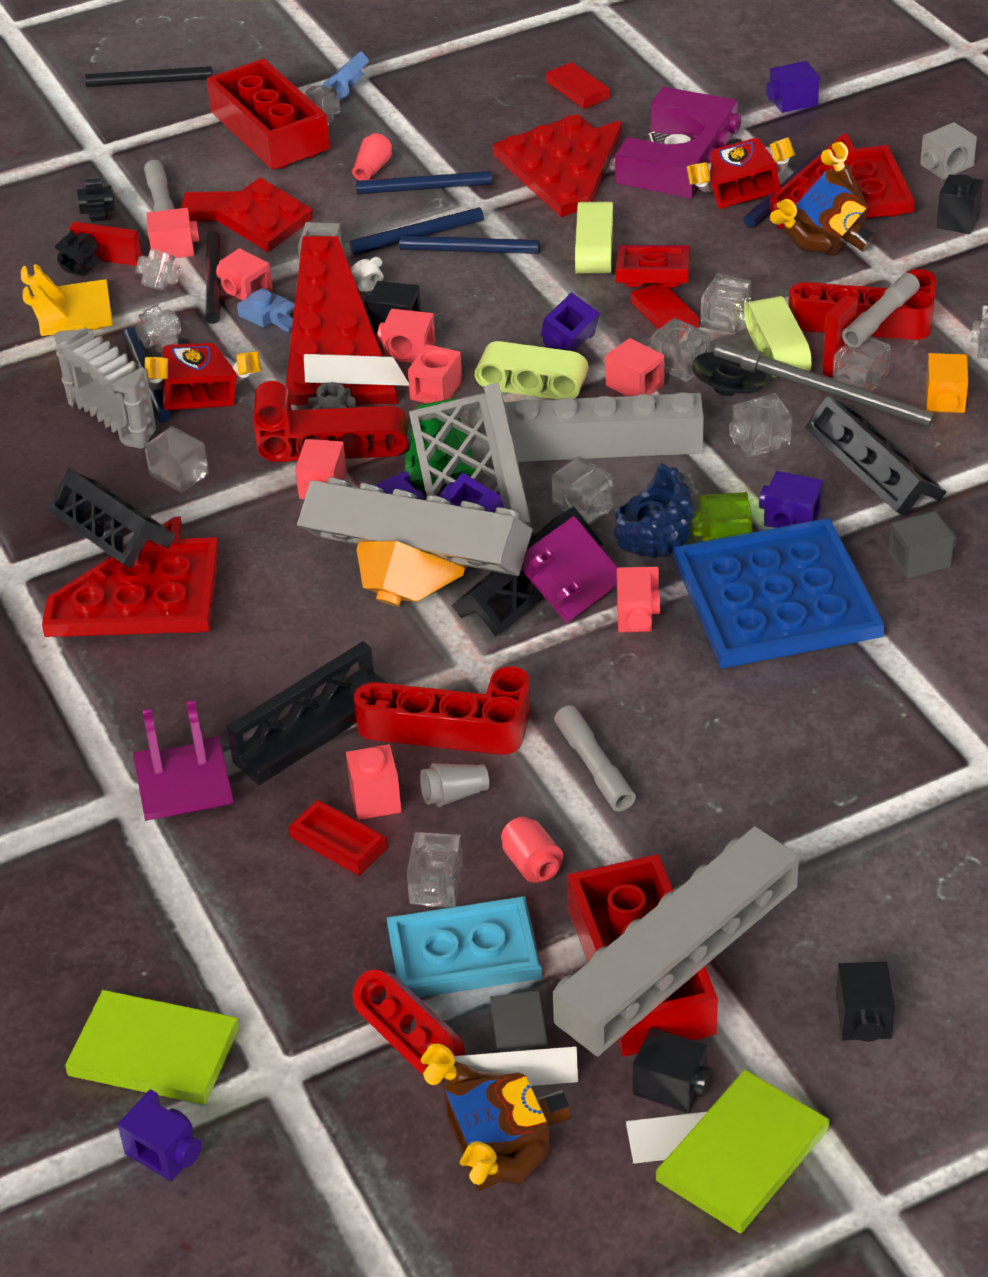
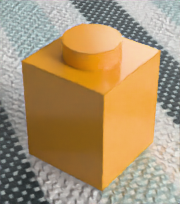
[926,353,968,413]

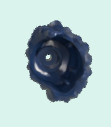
[614,463,695,558]

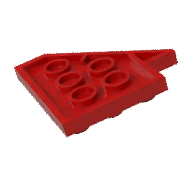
[492,114,622,218]
[770,133,915,229]
[42,516,219,637]

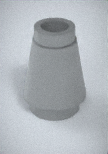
[420,763,489,807]

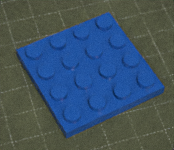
[673,518,884,669]

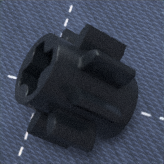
[77,178,115,222]
[55,230,101,276]

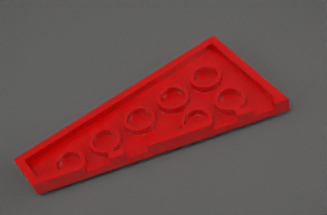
[286,236,398,405]

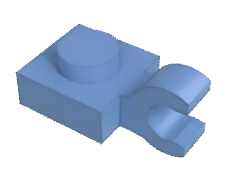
[322,51,370,103]
[237,288,295,332]

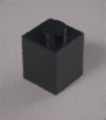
[936,174,983,235]
[364,281,421,332]
[836,961,895,1042]
[633,1027,713,1113]

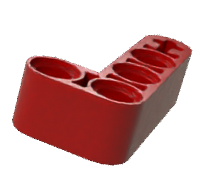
[788,269,936,340]
[253,381,408,462]
[354,666,531,755]

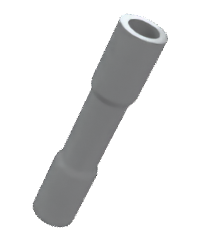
[144,160,175,212]
[842,273,920,348]
[554,705,636,812]

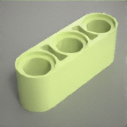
[575,202,613,274]
[744,296,812,378]
[474,341,589,400]

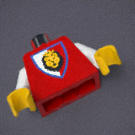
[687,137,795,209]
[145,338,261,410]

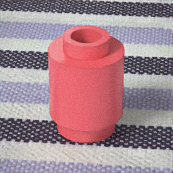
[501,817,563,883]

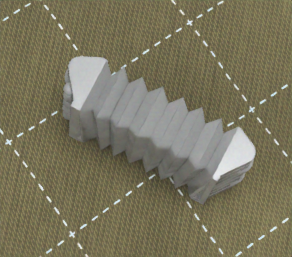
[54,327,156,448]

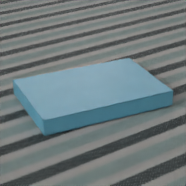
[387,896,542,998]

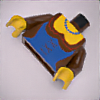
[770,142,875,256]
[421,1044,571,1191]

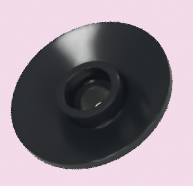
[692,352,767,396]

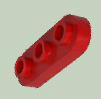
[353,969,465,1080]

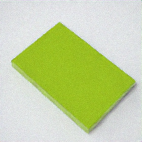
[65,990,239,1105]
[656,1070,829,1234]

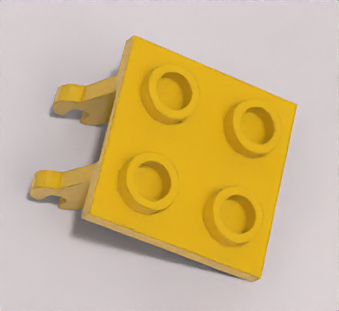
[21,264,113,336]

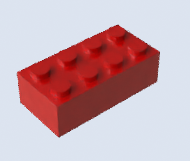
[206,58,330,170]
[567,854,718,1057]

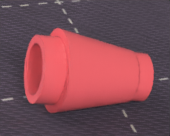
[352,133,392,181]

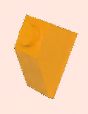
[356,541,465,607]

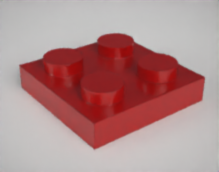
[215,177,313,252]
[616,245,690,287]

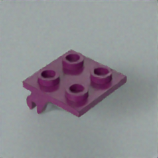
[521,516,617,624]
[133,700,233,821]

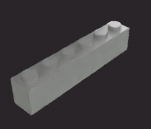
[468,392,704,463]
[297,478,533,576]
[553,826,799,1057]

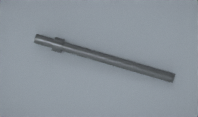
[714,341,934,427]

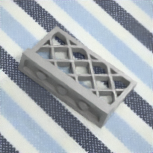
[409,383,534,538]

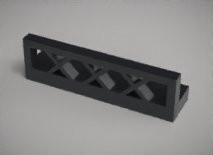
[805,396,947,516]
[47,468,176,568]
[451,506,603,636]
[227,641,389,785]

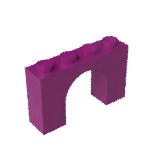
[615,87,741,199]

